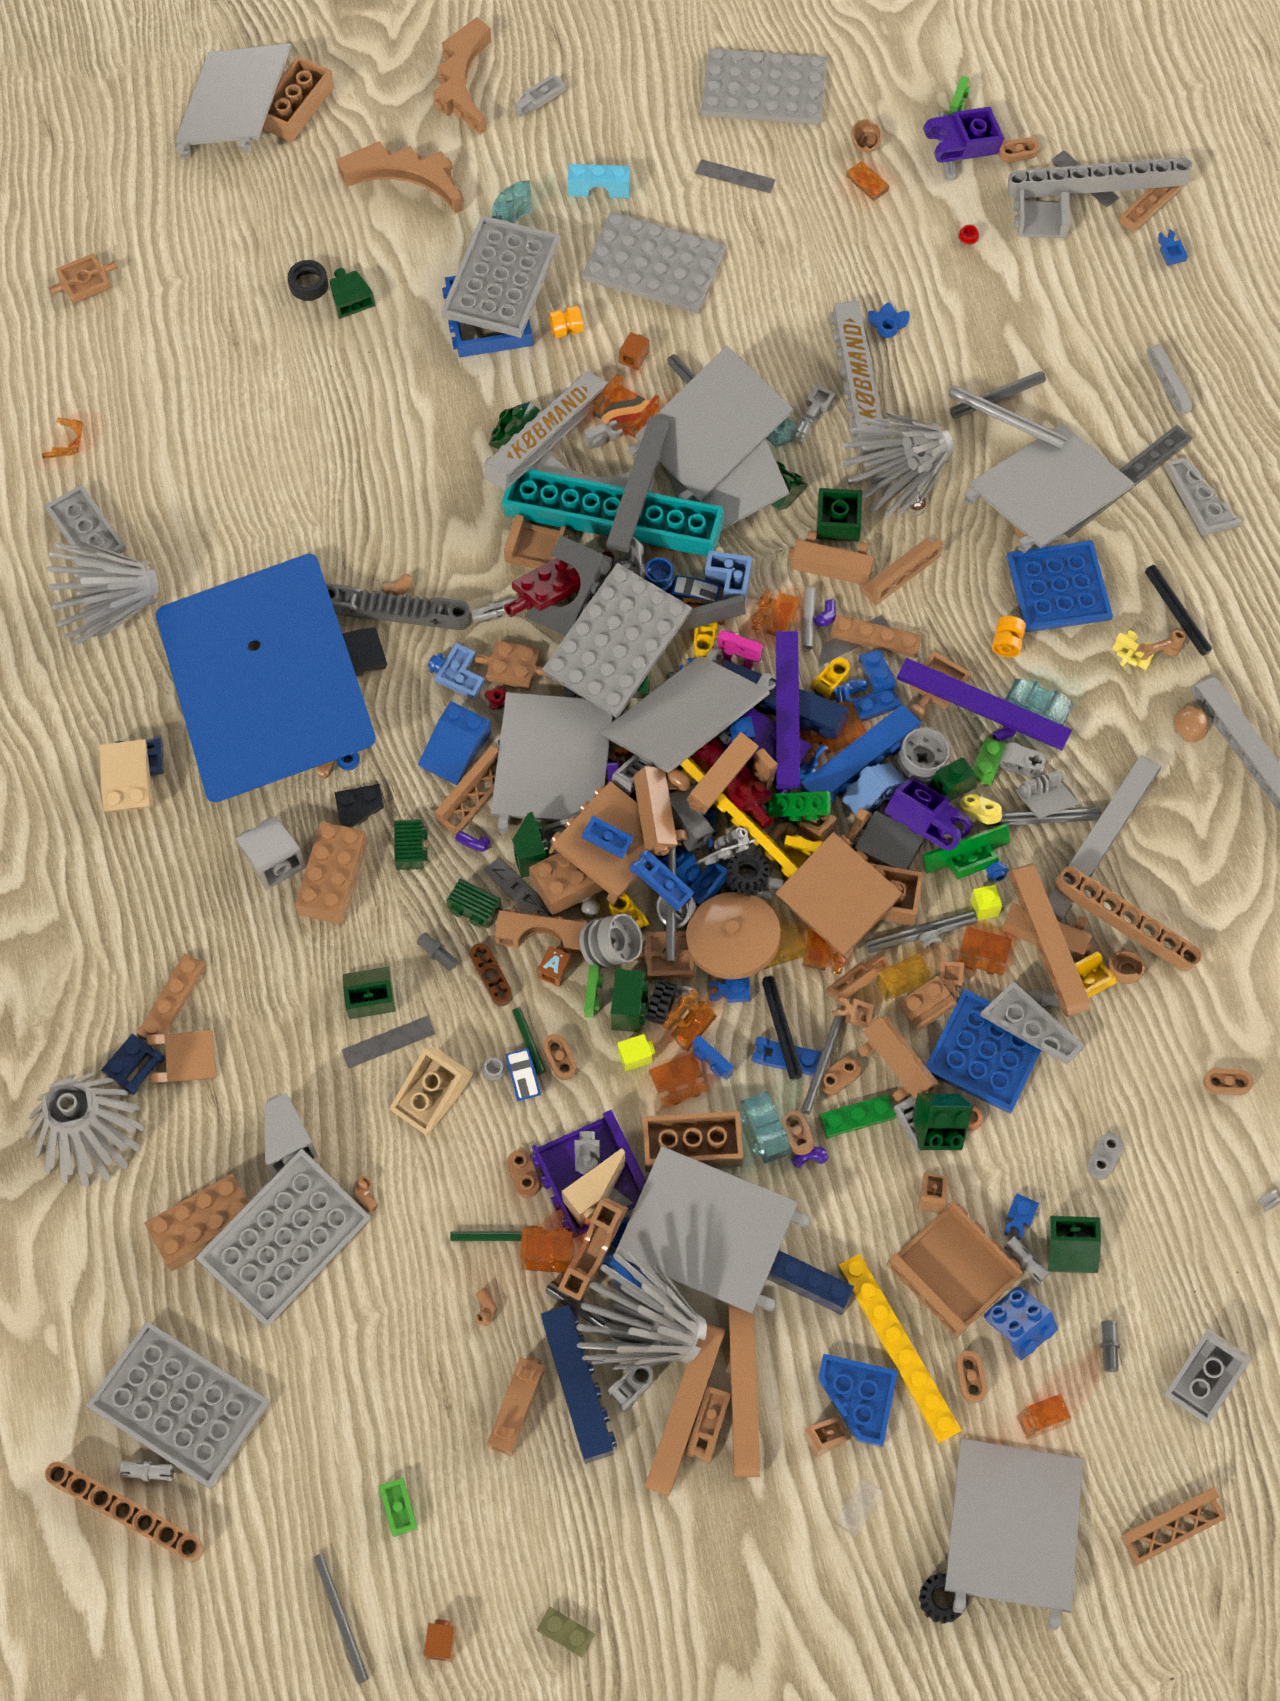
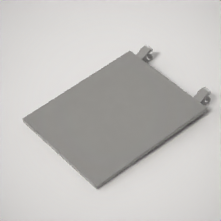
[175,43,291,159]
[629,346,794,502]
[964,423,1135,553]
[667,438,790,530]
[600,647,776,773]
[491,692,612,833]
[615,1146,810,1314]
[945,1438,1083,1630]

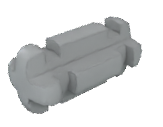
[793,416,812,442]

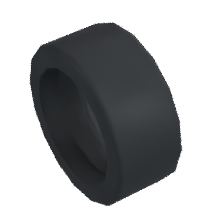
[288,260,328,301]

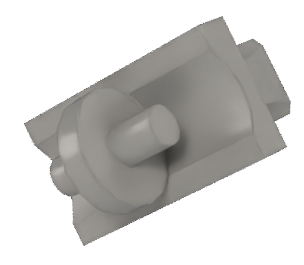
[742,869,783,899]
[575,1131,600,1175]

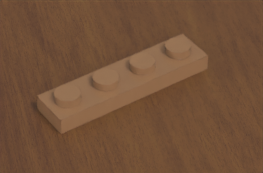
[1118,185,1185,233]
[830,614,922,658]
[137,953,206,1046]

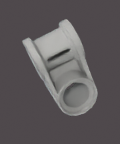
[999,742,1046,779]
[607,1366,654,1412]

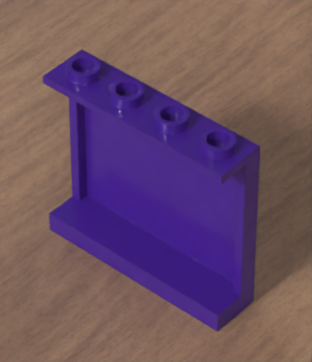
[530,1110,646,1238]

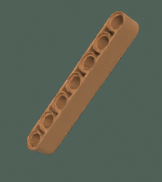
[1009,863,1090,1017]
[1054,867,1202,971]
[728,1304,760,1478]
[645,1323,726,1496]
[45,1461,204,1562]

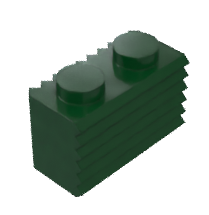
[394,819,428,870]
[446,878,502,928]

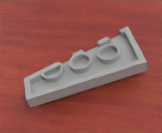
[1165,457,1242,536]
[980,981,1084,1065]

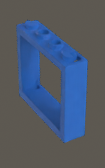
[442,276,533,358]

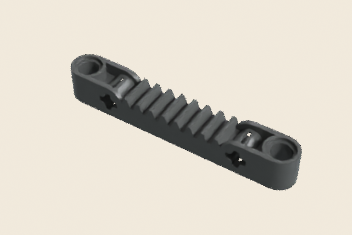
[326,584,471,630]

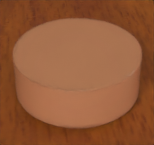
[967,1107,983,1132]

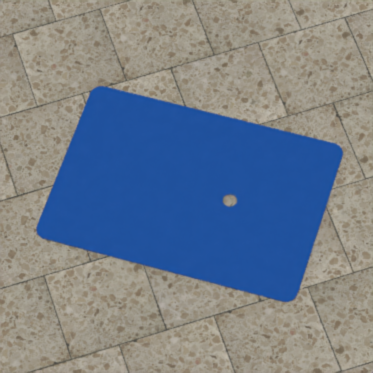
[156,554,376,803]

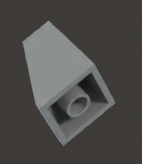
[236,816,306,890]
[265,1093,318,1176]

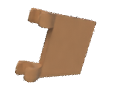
[147,1030,216,1084]

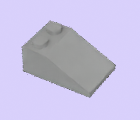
[1164,1328,1252,1424]

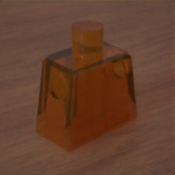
[1016,1394,1071,1440]

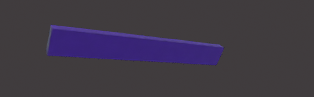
[776,631,800,789]
[897,658,1072,751]

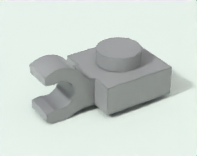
[806,385,835,424]
[584,420,623,450]

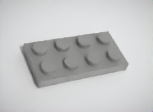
[44,485,127,568]

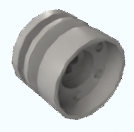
[896,728,950,786]
[579,914,643,968]

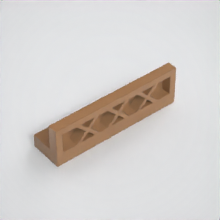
[861,538,943,606]
[435,745,499,834]
[1120,1487,1226,1566]

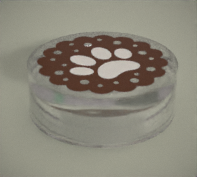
[906,494,928,516]

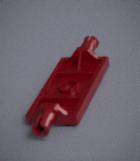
[504,550,614,617]
[690,736,774,829]

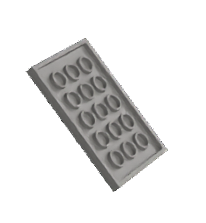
[701,48,827,125]
[582,212,726,314]
[441,215,560,338]
[542,563,692,718]
[195,1149,371,1327]
[86,1321,270,1490]

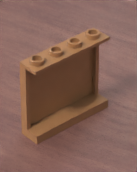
[549,781,658,905]
[776,832,904,960]
[887,1201,1023,1338]

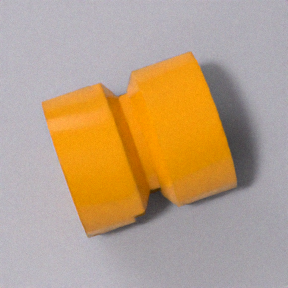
[548,305,584,339]
[992,616,1026,657]

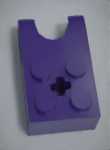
[923,107,1004,163]
[722,709,812,786]
[884,776,973,851]

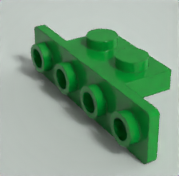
[764,791,831,822]
[922,824,1010,880]

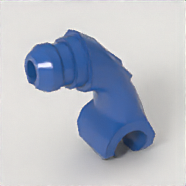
[834,678,868,703]

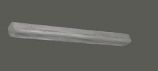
[948,385,1067,448]

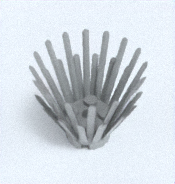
[843,413,954,516]
[47,542,159,646]
[29,1073,144,1186]
[576,1249,707,1370]

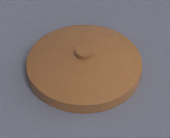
[686,892,781,979]

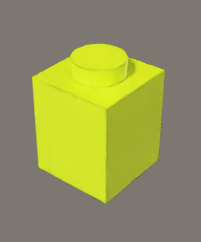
[970,885,1002,921]
[617,1034,655,1072]

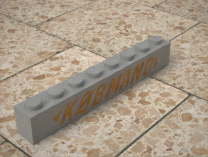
[830,301,885,456]
[484,371,608,491]

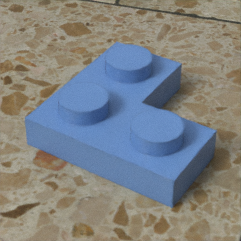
[435,643,485,700]

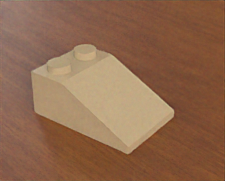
[100,739,154,813]
[389,1047,473,1135]
[562,1148,625,1228]

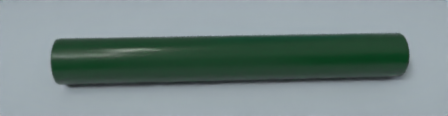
[512,1007,546,1075]
[450,1231,525,1241]

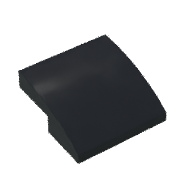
[342,627,388,676]

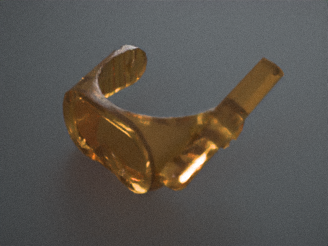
[42,417,83,459]

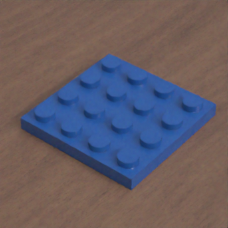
[1006,540,1113,633]
[926,989,1041,1114]

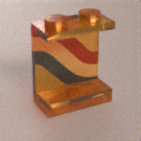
[593,374,660,438]

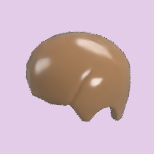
[851,119,883,153]
[1173,706,1208,742]
[1109,951,1145,984]

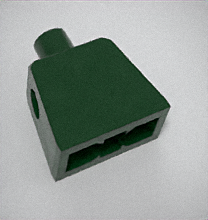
[330,268,376,319]
[929,757,977,802]

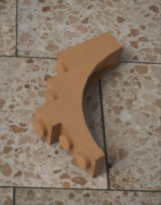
[433,17,492,134]
[336,141,464,214]

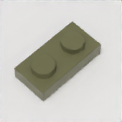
[536,1607,595,1658]

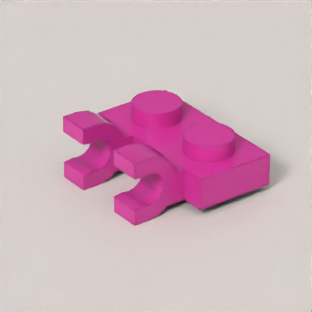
[718,630,763,670]

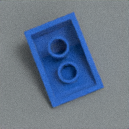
[418,701,492,786]

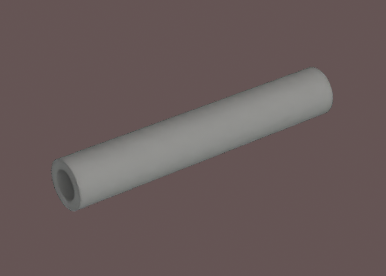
[801,587,816,650]

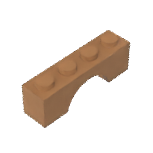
[494,909,587,957]
[558,1197,628,1301]

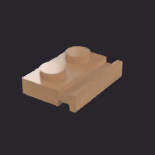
[899,975,958,1032]

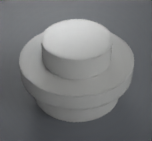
[482,1057,506,1081]

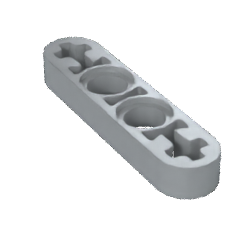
[1147,344,1192,415]

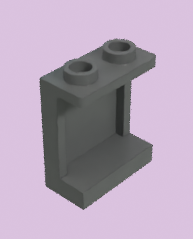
[852,811,925,870]

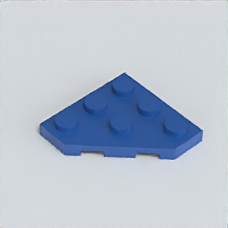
[818,1354,898,1447]

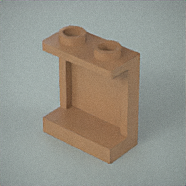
[504,515,569,569]

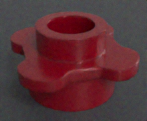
[484,686,506,710]

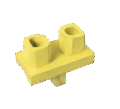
[1112,630,1154,671]

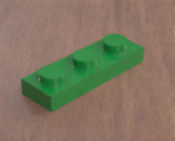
[819,1094,896,1139]

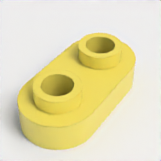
[960,794,1003,824]

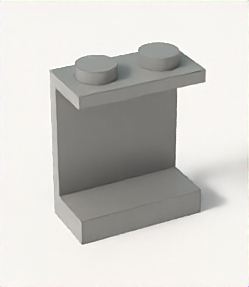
[1014,190,1070,238]

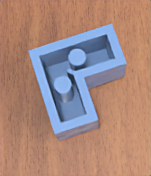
[705,551,752,603]
[842,763,906,815]

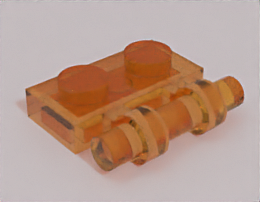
[751,590,800,636]
[802,927,847,975]
[957,927,1012,976]
[663,989,717,1052]
[649,1053,709,1107]

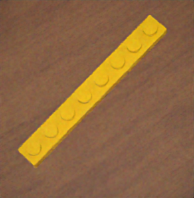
[680,757,800,878]
[838,1254,962,1444]

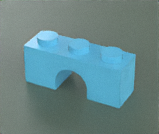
[568,164,630,198]

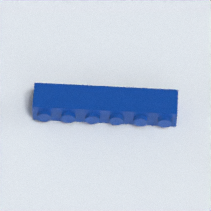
[800,704,921,804]

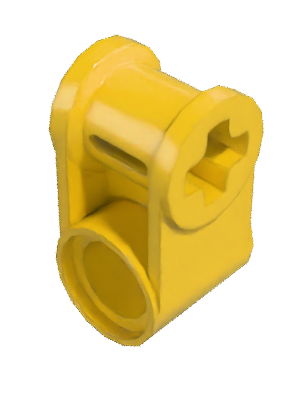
[693,622,718,658]
[810,658,850,700]
[609,893,649,928]

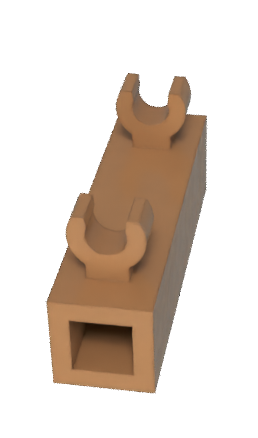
[788,531,874,585]
[687,732,759,814]
[633,766,688,856]
[1001,903,1093,962]
[858,1016,940,1103]
[487,1356,545,1457]

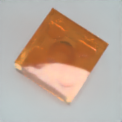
[519,1225,574,1273]

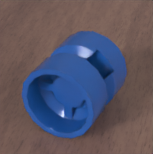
[645,557,673,593]

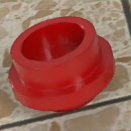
[958,225,979,245]

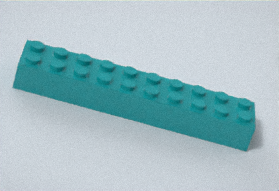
[501,469,725,557]

